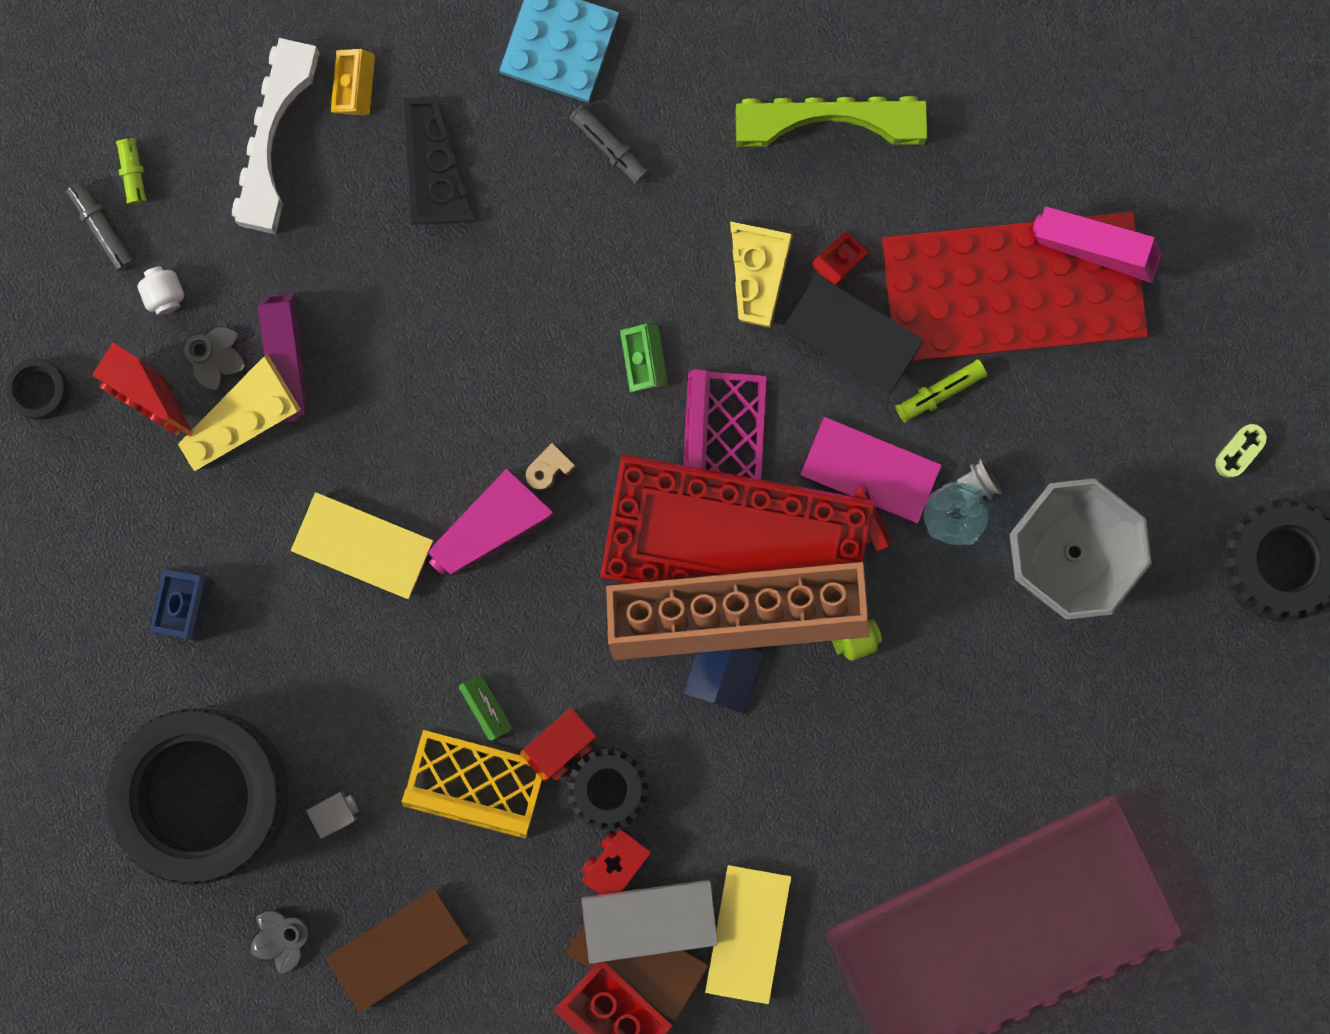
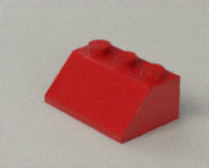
[553,962,672,1034]

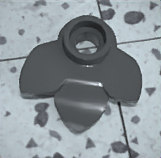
[184,327,245,390]
[251,910,309,974]

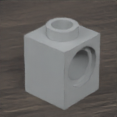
[306,792,359,839]

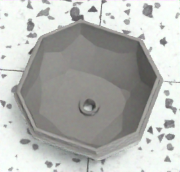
[1010,478,1152,620]

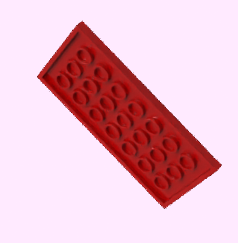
[882,212,1148,362]

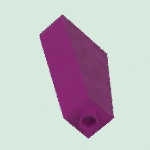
[257,293,307,422]

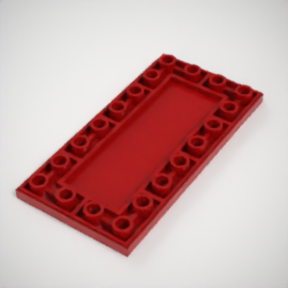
[600,454,875,583]

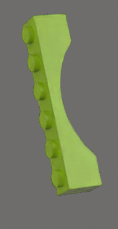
[735,96,927,147]

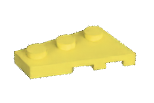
[730,221,793,328]

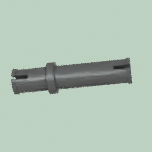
[569,104,650,185]
[66,181,134,271]

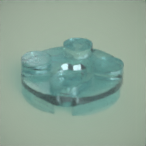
[924,482,989,545]

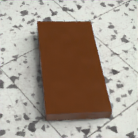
[325,888,469,1013]
[565,923,708,1021]

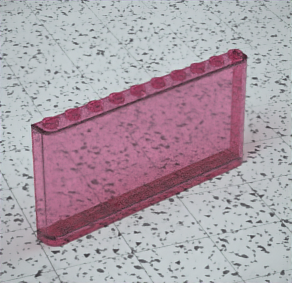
[823,795,1182,1034]

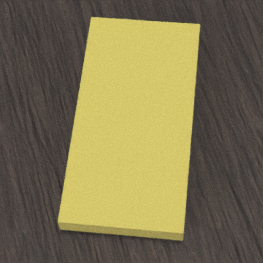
[291,492,434,600]
[705,865,791,1004]

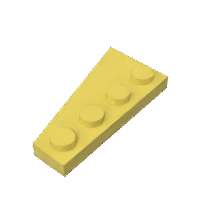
[178,355,301,471]

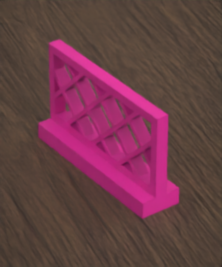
[683,369,766,480]

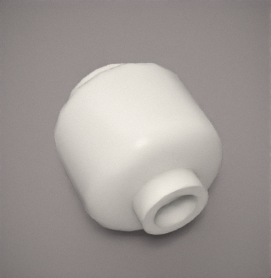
[138,266,184,316]

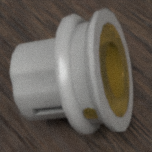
[957,458,1002,504]

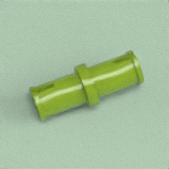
[116,138,147,205]

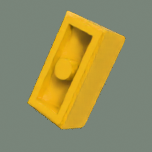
[331,49,375,115]

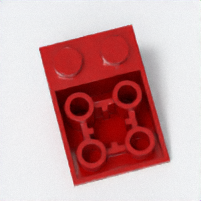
[92,343,193,437]

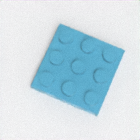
[499,0,619,103]

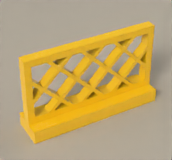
[402,730,542,839]

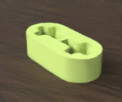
[1215,424,1267,478]

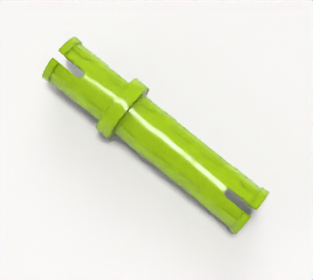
[895,359,987,423]

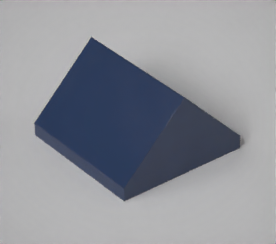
[150,569,212,641]
[683,648,763,714]

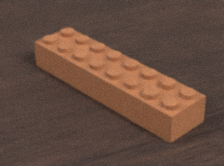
[606,562,870,660]

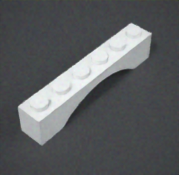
[232,38,320,234]

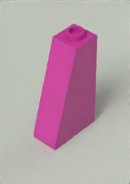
[1033,206,1162,283]
[427,469,554,576]

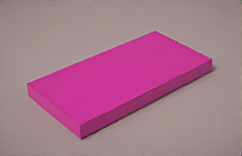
[800,417,941,524]

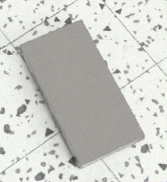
[581,880,718,963]

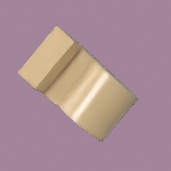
[526,443,576,491]

